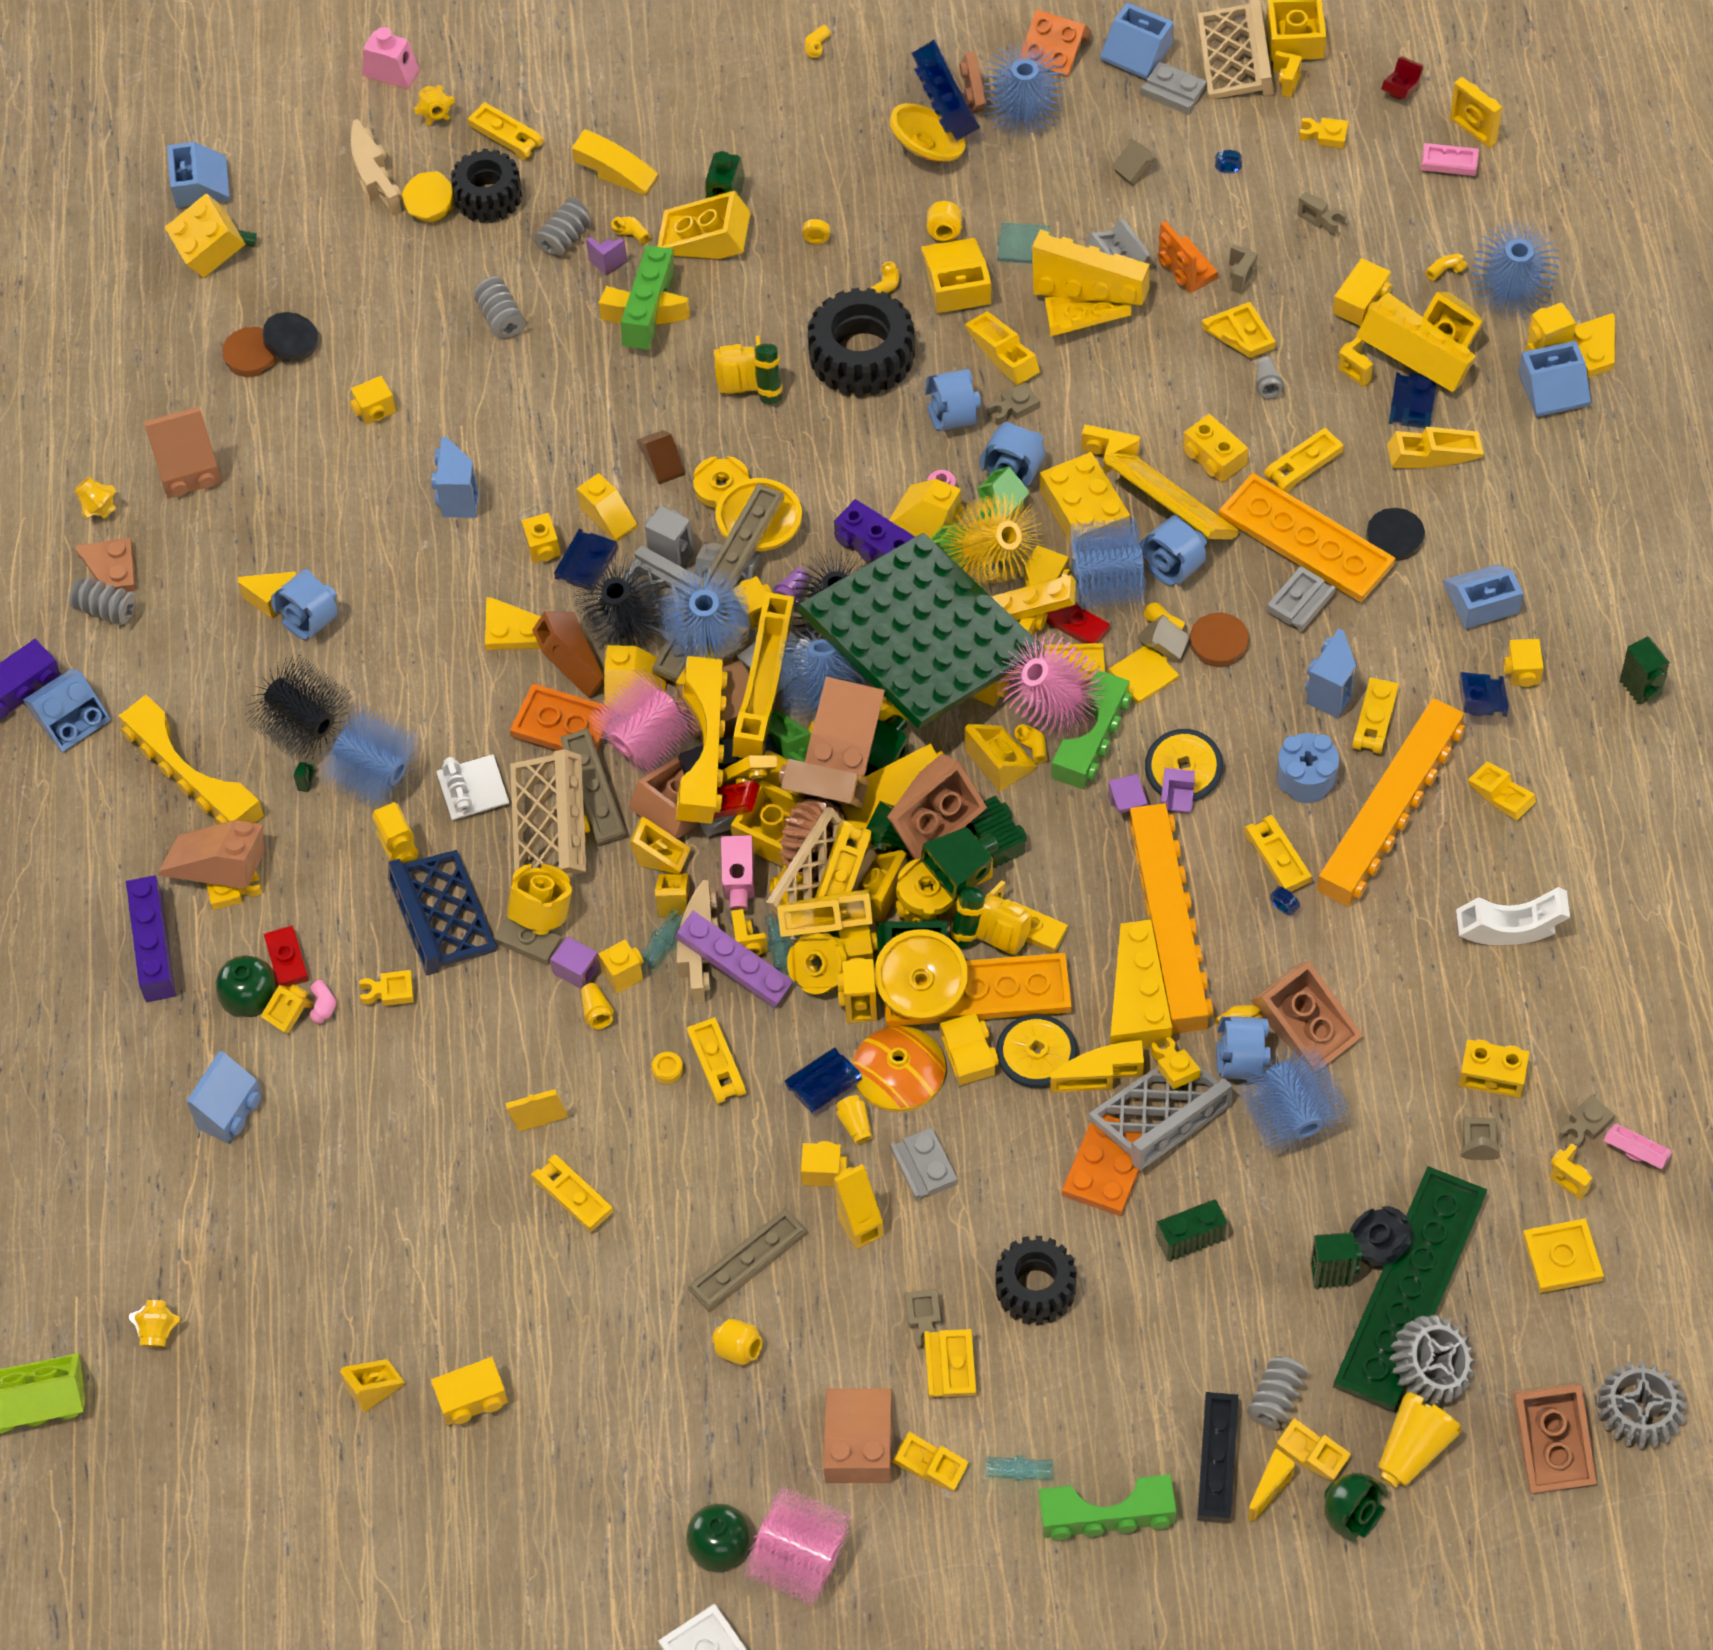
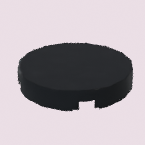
[262,312,318,361]
[1366,507,1425,561]
[1350,1206,1413,1266]

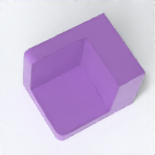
[586,237,627,275]
[1161,768,1195,813]
[1108,774,1148,813]
[550,937,600,989]

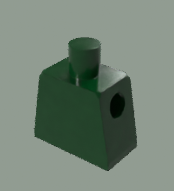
[705,151,745,198]
[865,715,908,776]
[920,828,999,902]

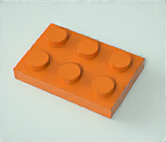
[510,683,615,752]
[1062,1114,1147,1216]

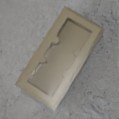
[493,916,562,966]

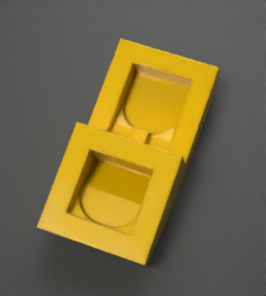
[1468,761,1536,821]
[1273,1418,1351,1481]
[891,1431,969,1491]

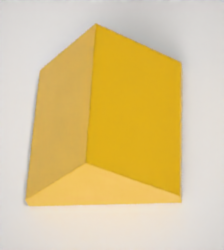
[964,724,1037,792]
[855,850,907,923]

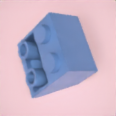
[1100,2,1174,79]
[167,142,230,208]
[1518,341,1591,417]
[431,437,479,518]
[1443,564,1524,629]
[1305,628,1356,719]
[23,668,111,752]

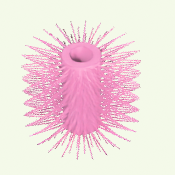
[998,632,1105,737]
[589,669,698,776]
[744,1485,851,1606]

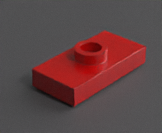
[1046,604,1110,644]
[713,780,760,819]
[263,925,309,987]

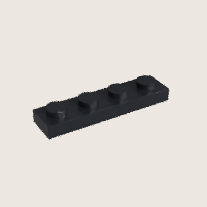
[1197,1392,1238,1523]

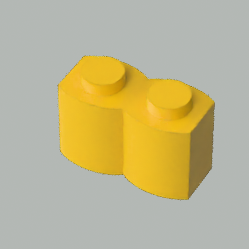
[372,802,418,864]
[940,1013,999,1086]

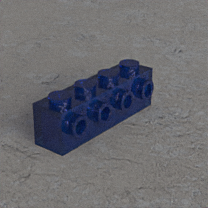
[911,39,981,141]

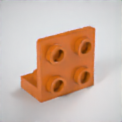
[1019,9,1092,76]
[1158,221,1218,293]

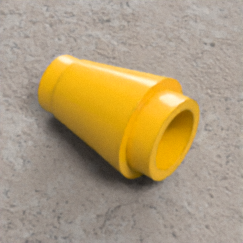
[581,983,614,1030]
[836,1095,872,1144]

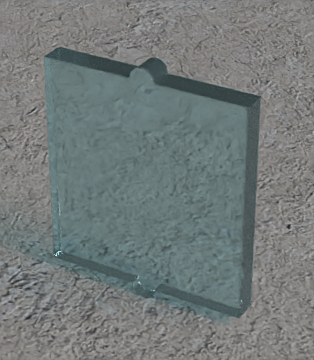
[997,222,1050,264]

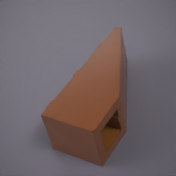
[532,611,604,698]

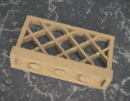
[1197,0,1274,100]
[510,749,586,874]
[766,807,877,944]

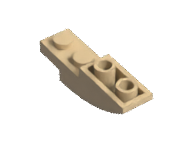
[351,119,402,216]
[677,880,719,1003]

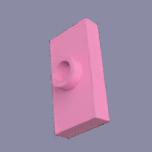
[1421,143,1479,176]
[1604,1123,1672,1169]

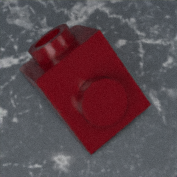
[1381,56,1424,99]

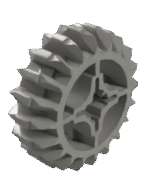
[1389,1315,1476,1405]
[1596,1361,1687,1450]

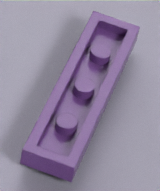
[674,910,793,1008]

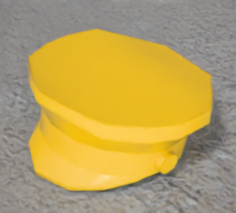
[402,172,454,222]

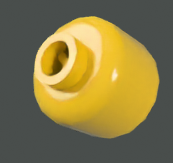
[926,201,962,242]
[712,1319,762,1365]

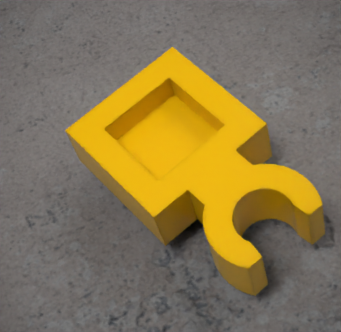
[1299,117,1349,149]
[206,871,262,910]
[359,970,414,1006]
[1151,1036,1201,1089]

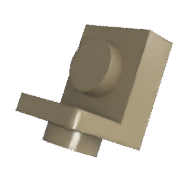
[1229,244,1258,294]

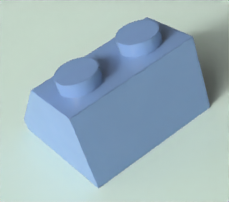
[187,1051,262,1144]

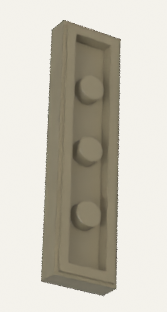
[560,728,626,846]
[688,1208,806,1312]

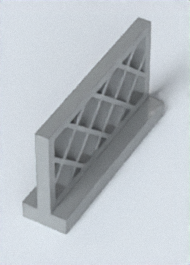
[625,545,740,641]
[1088,1050,1233,1171]

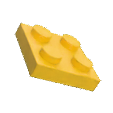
[1449,77,1502,148]
[1522,1218,1604,1293]

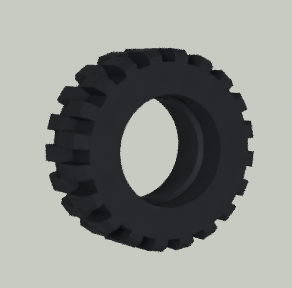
[807,288,915,397]

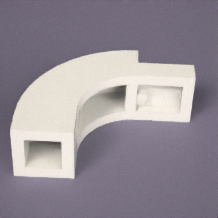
[1456,887,1570,945]

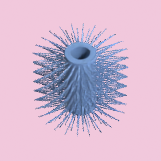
[983,40,1066,139]
[1469,218,1561,321]
[1069,516,1146,610]
[660,564,751,668]
[779,628,866,726]
[318,703,421,810]
[1237,1045,1350,1155]

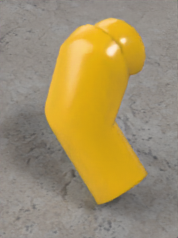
[804,25,831,58]
[611,217,651,245]
[1425,253,1467,281]
[870,261,900,293]
[1144,602,1185,630]
[1014,724,1048,764]
[1215,1005,1263,1027]

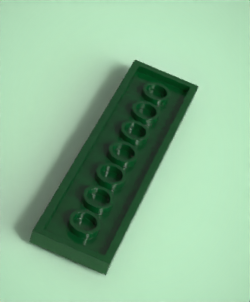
[1333,1166,1488,1412]

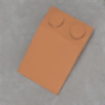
[144,406,222,499]
[805,677,885,777]
[629,748,699,839]
[887,754,987,862]
[159,820,265,889]
[1251,960,1363,1073]
[1510,1382,1597,1493]
[823,1388,892,1483]

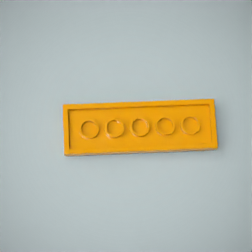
[1219,473,1395,603]
[884,953,1071,1027]

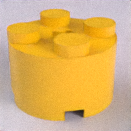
[507,864,572,935]

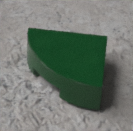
[293,761,316,792]

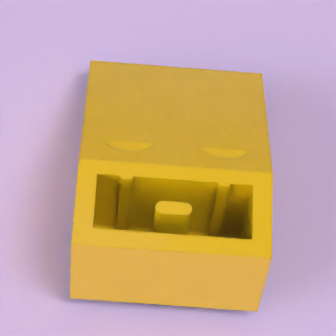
[921,237,991,313]

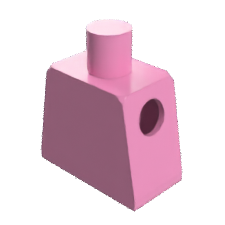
[362,27,419,89]
[721,835,755,911]

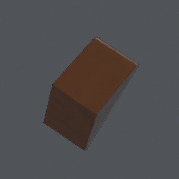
[637,430,685,485]

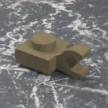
[1297,191,1347,233]

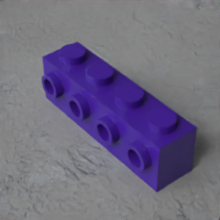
[834,499,915,562]

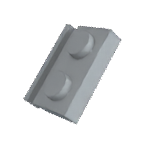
[1140,62,1207,114]
[1266,566,1336,632]
[890,1128,958,1202]

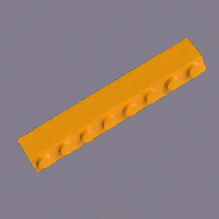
[1317,698,1466,907]
[1129,803,1213,1034]

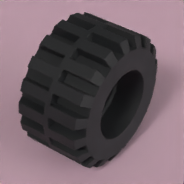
[451,149,522,223]
[995,1235,1076,1325]

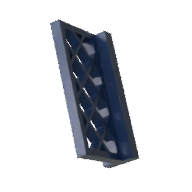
[388,850,497,976]

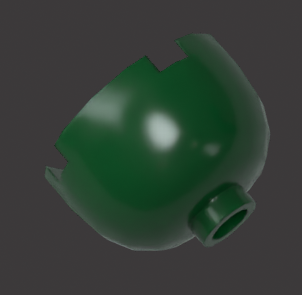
[215,955,278,1017]
[1324,1473,1388,1542]
[686,1503,753,1573]

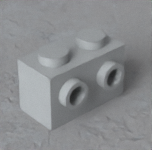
[644,506,694,568]

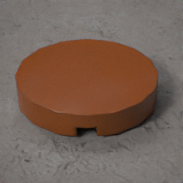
[222,327,278,377]
[1190,612,1249,667]

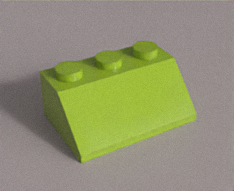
[0,1353,85,1433]

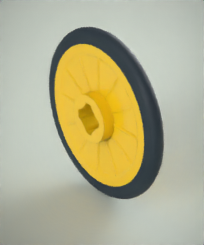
[1145,729,1223,801]
[996,1014,1078,1087]

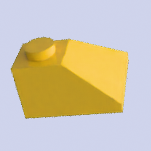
[1422,292,1484,348]
[889,479,962,538]
[604,645,667,714]

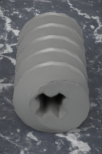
[534,197,591,257]
[474,276,526,339]
[69,577,136,625]
[1247,1356,1309,1430]

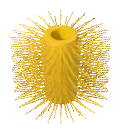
[940,493,1045,586]

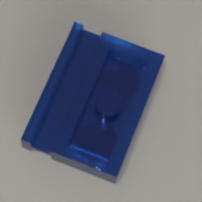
[1389,372,1437,429]
[554,529,617,591]
[1459,672,1509,717]
[784,1047,862,1113]

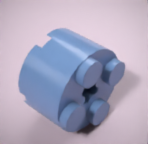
[925,369,981,431]
[979,422,1046,487]
[1139,515,1207,586]
[271,569,338,639]
[1276,733,1339,803]
[1216,1016,1270,1080]

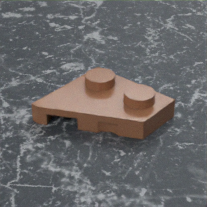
[959,51,986,112]
[75,538,136,592]

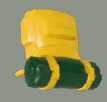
[714,335,783,404]
[949,880,1032,955]

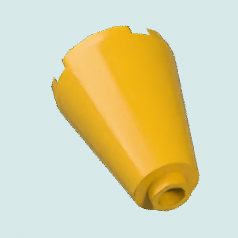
[1377,1392,1462,1488]

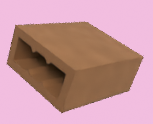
[675,660,749,745]
[779,759,869,809]

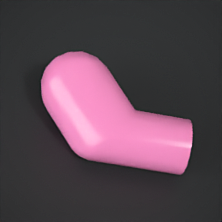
[310,980,336,1024]

